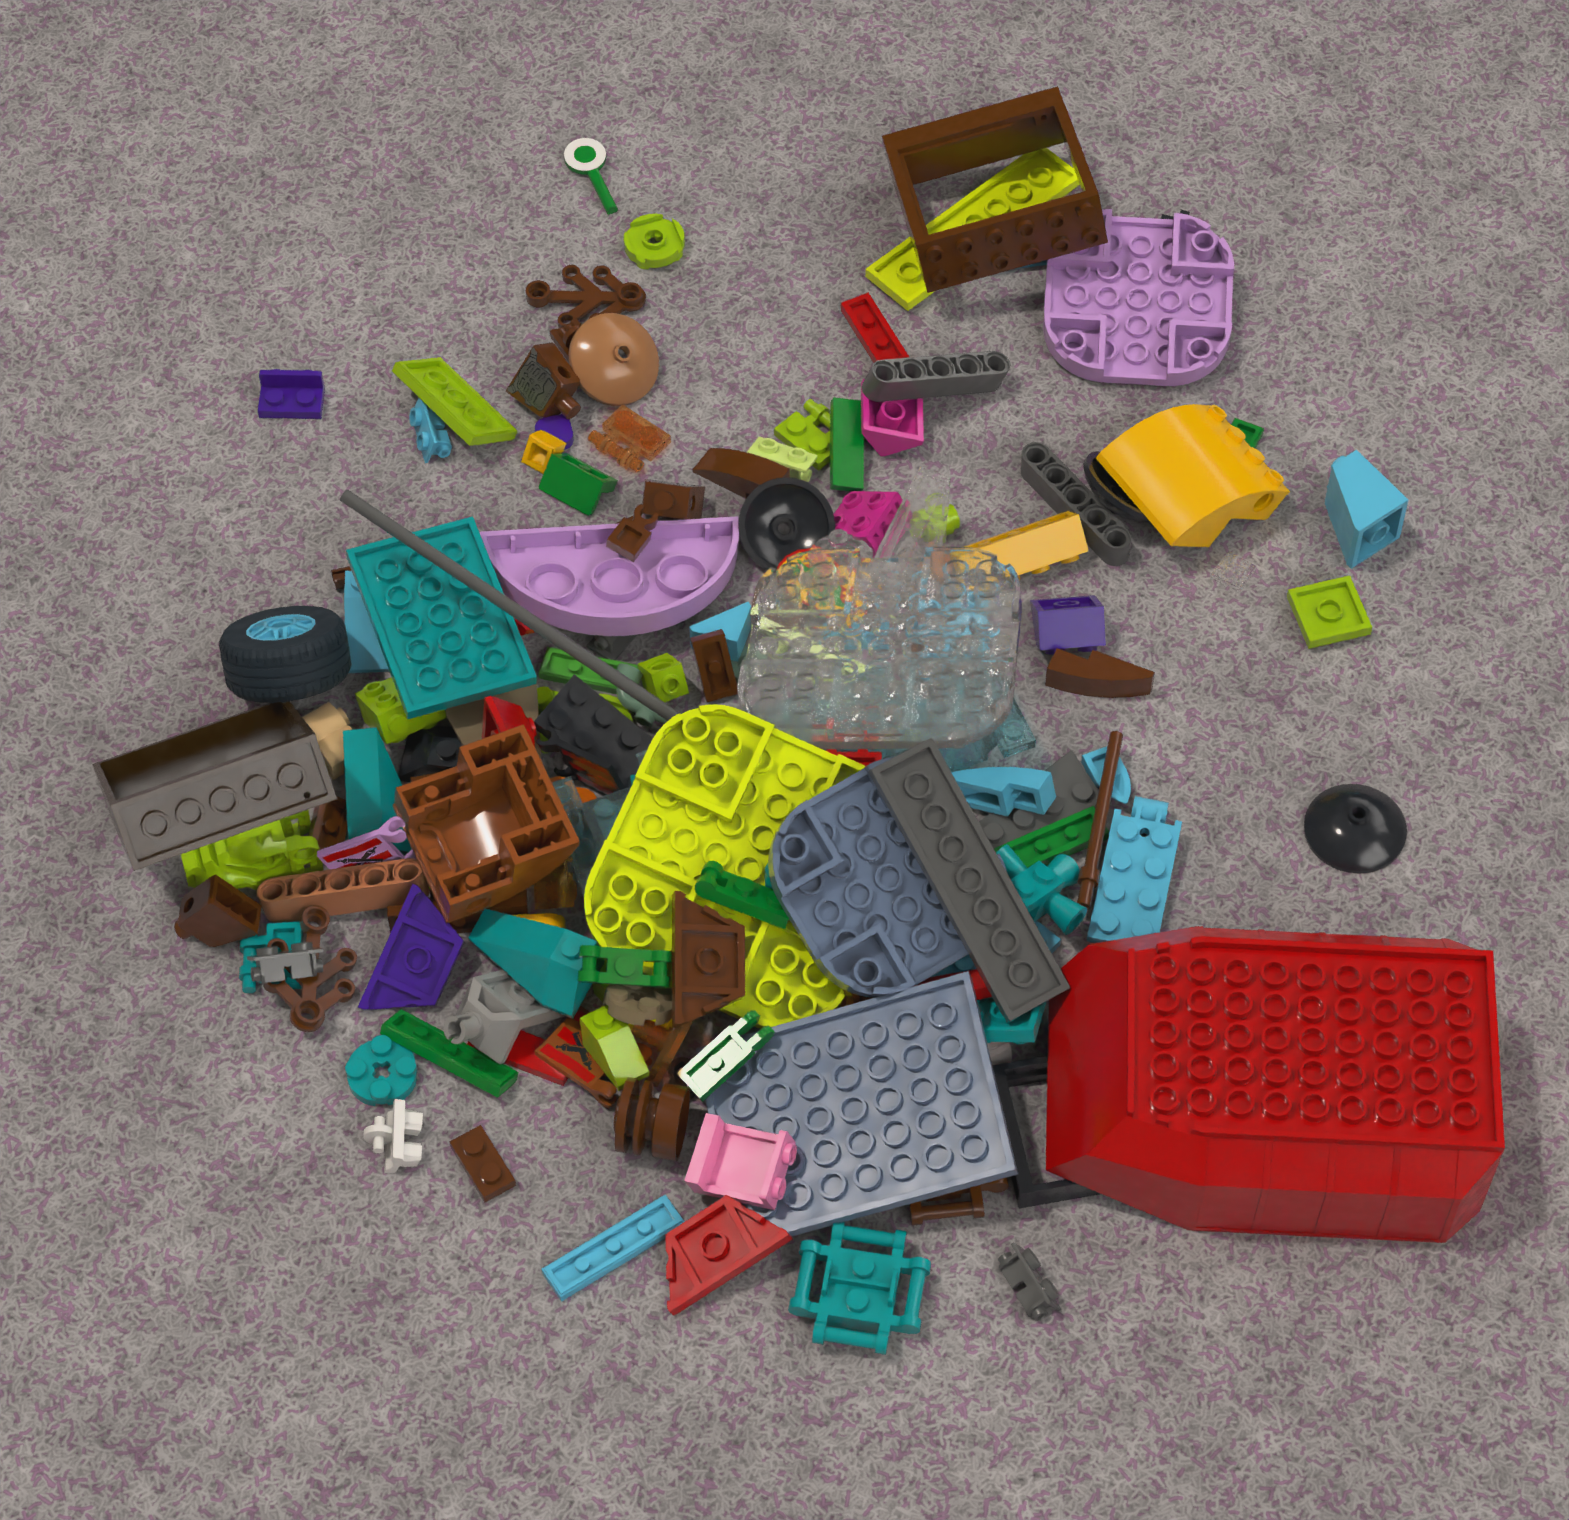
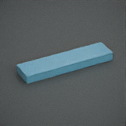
[541,1195,685,1302]

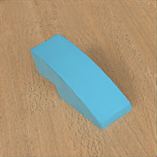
[951,767,1056,817]

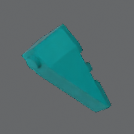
[468,909,606,1019]

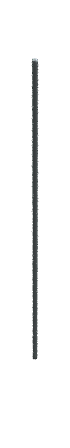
[340,489,681,721]

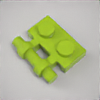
[774,399,830,471]

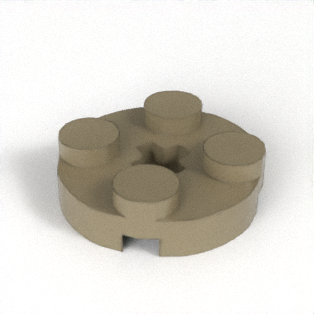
[603,985,672,1026]

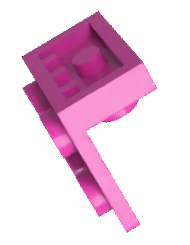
[833,491,913,565]

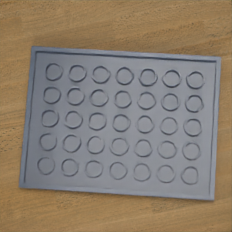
[696,971,1018,1236]

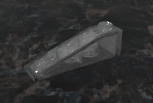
[867,467,950,604]

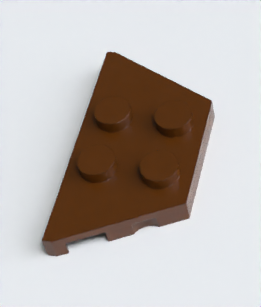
[672,891,745,1028]

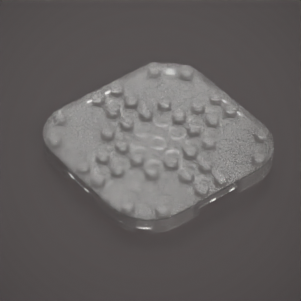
[737,547,1022,749]

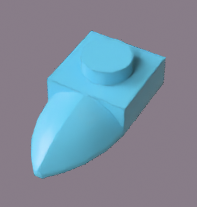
[1081,746,1131,804]

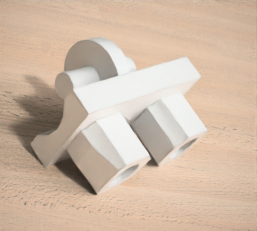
[363,1099,423,1174]

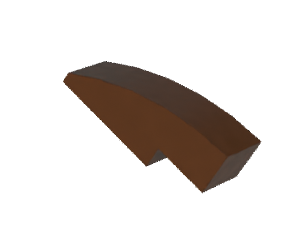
[692,448,790,499]
[1045,648,1155,698]

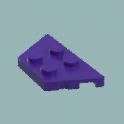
[358,884,464,1010]

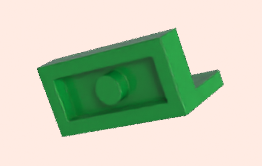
[539,453,618,516]

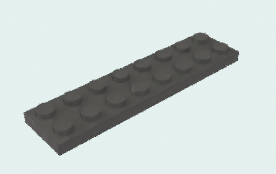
[868,737,1070,1023]

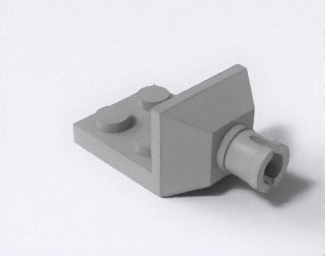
[443,969,565,1064]

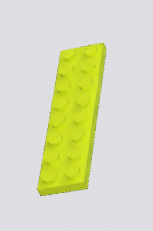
[865,148,1080,311]

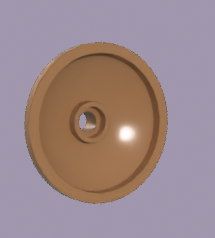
[569,313,659,406]

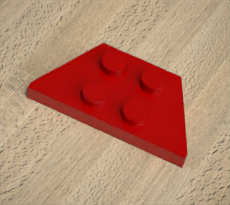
[665,1195,793,1316]

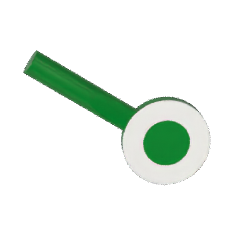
[564,138,618,215]

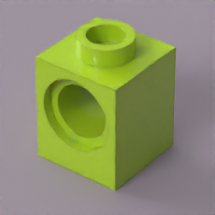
[637,653,689,702]

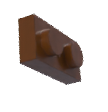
[690,629,739,702]
[307,796,348,850]
[449,1125,516,1203]

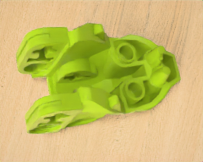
[181,810,324,890]

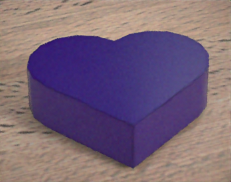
[535,414,574,450]

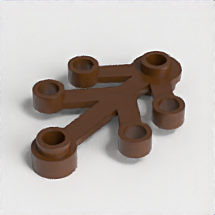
[525,265,646,328]
[263,906,357,1032]

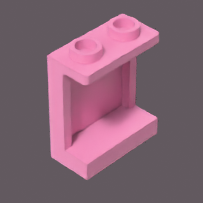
[684,1113,797,1210]

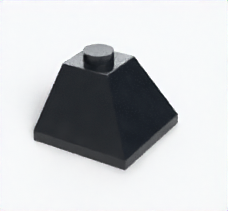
[398,725,462,782]

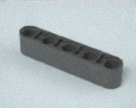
[862,351,1011,402]
[1020,442,1131,566]

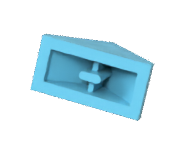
[689,602,752,662]

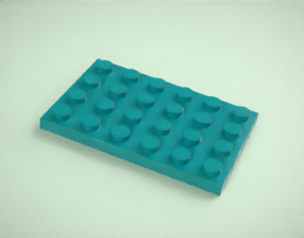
[346,516,537,719]

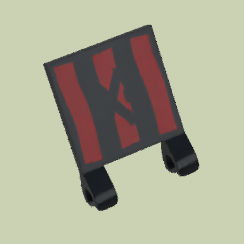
[536,726,628,803]

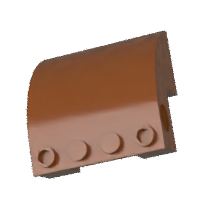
[392,725,580,924]

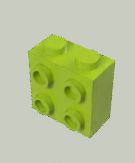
[354,677,447,744]

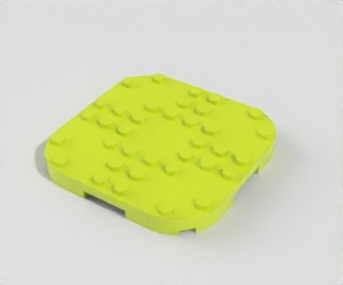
[584,704,866,1029]

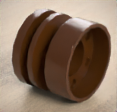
[613,1077,690,1161]

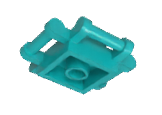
[788,1222,931,1355]

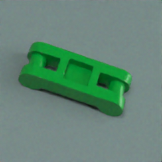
[577,945,672,988]

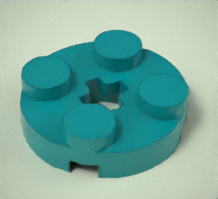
[345,1035,418,1106]

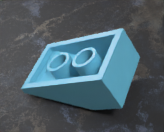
[344,571,390,673]

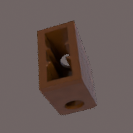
[174,874,262,947]

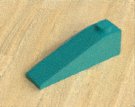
[343,727,412,856]

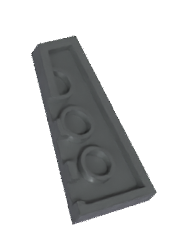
[979,750,1099,849]

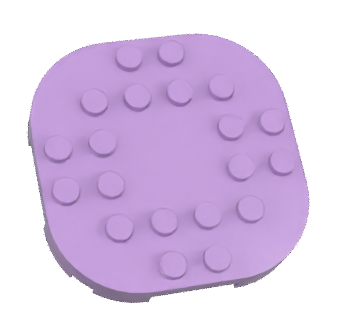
[1043,209,1234,386]

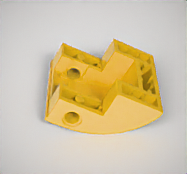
[1096,404,1290,547]

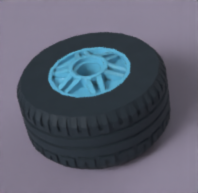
[219,606,352,703]

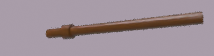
[1077,731,1123,910]

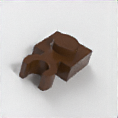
[606,504,659,562]

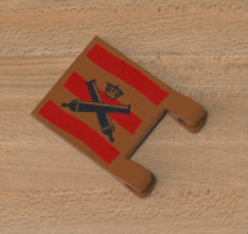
[535,1006,652,1108]

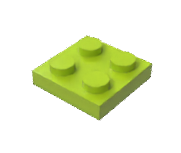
[1287,575,1372,649]

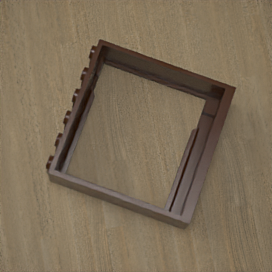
[882,86,1108,293]

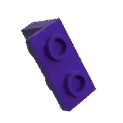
[258,369,325,419]

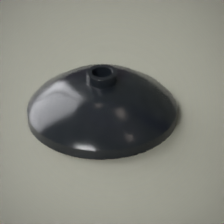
[1083,451,1150,522]
[738,477,835,573]
[1304,784,1407,874]

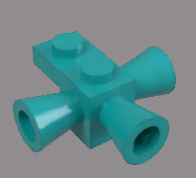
[996,844,1088,935]

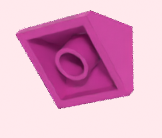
[861,379,924,456]

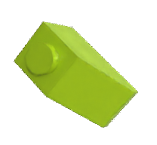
[580,1005,649,1091]

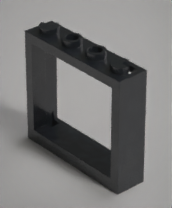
[992,1056,1100,1209]

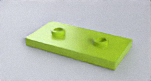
[392,357,518,446]

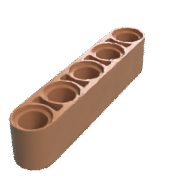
[256,858,430,923]

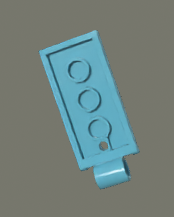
[1087,796,1182,943]

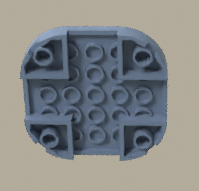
[768,757,1007,998]

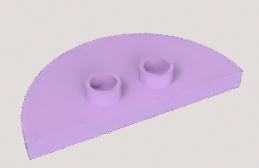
[479,516,739,636]

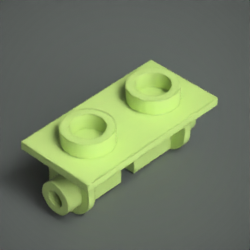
[747,437,818,482]

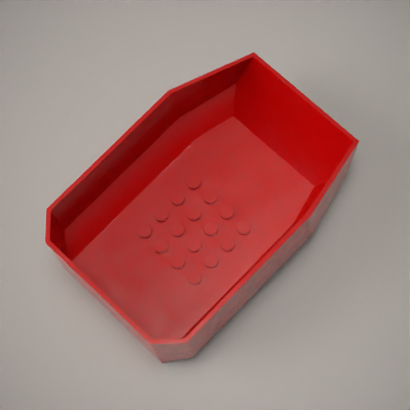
[1046,926,1505,1243]

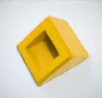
[521,430,566,474]

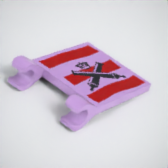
[317,816,416,869]

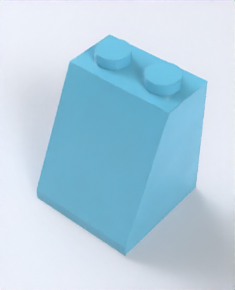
[1325,450,1408,569]

